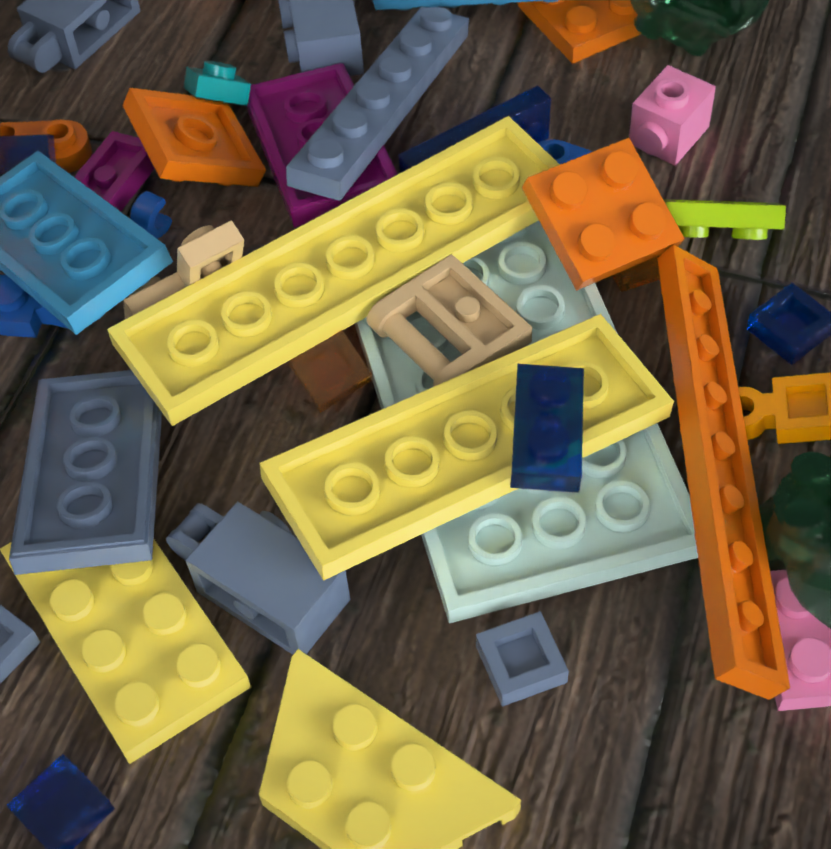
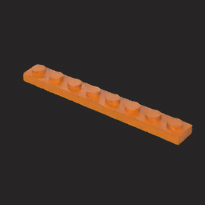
[657,244,790,700]

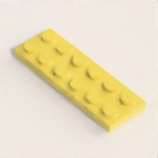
[260,314,674,580]

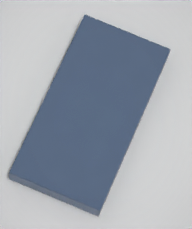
[9,370,162,575]

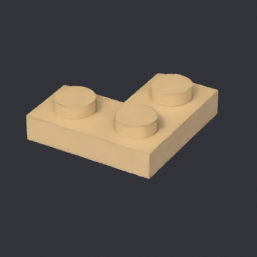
[124,220,244,319]

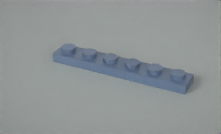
[286,6,469,201]

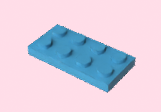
[0,151,173,335]

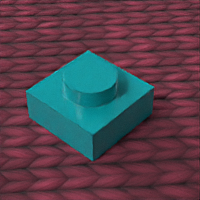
[183,61,251,105]

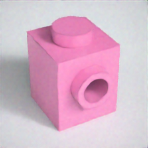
[629,65,716,166]

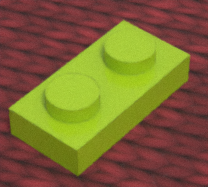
[663,199,786,240]

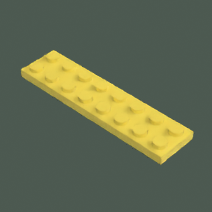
[107,116,560,426]

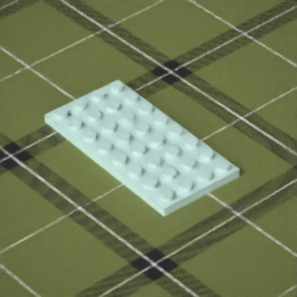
[355,221,698,623]

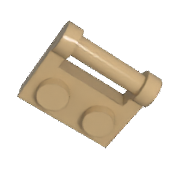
[366,254,532,387]

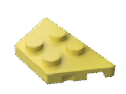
[259,649,521,849]

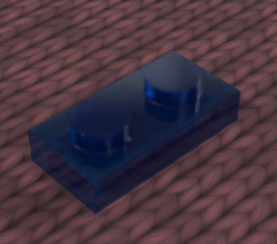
[510,364,584,493]

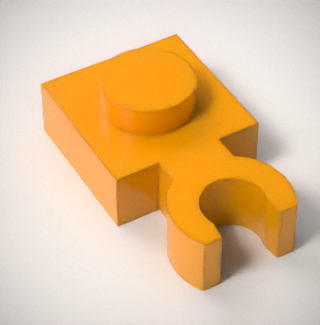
[738,372,831,444]

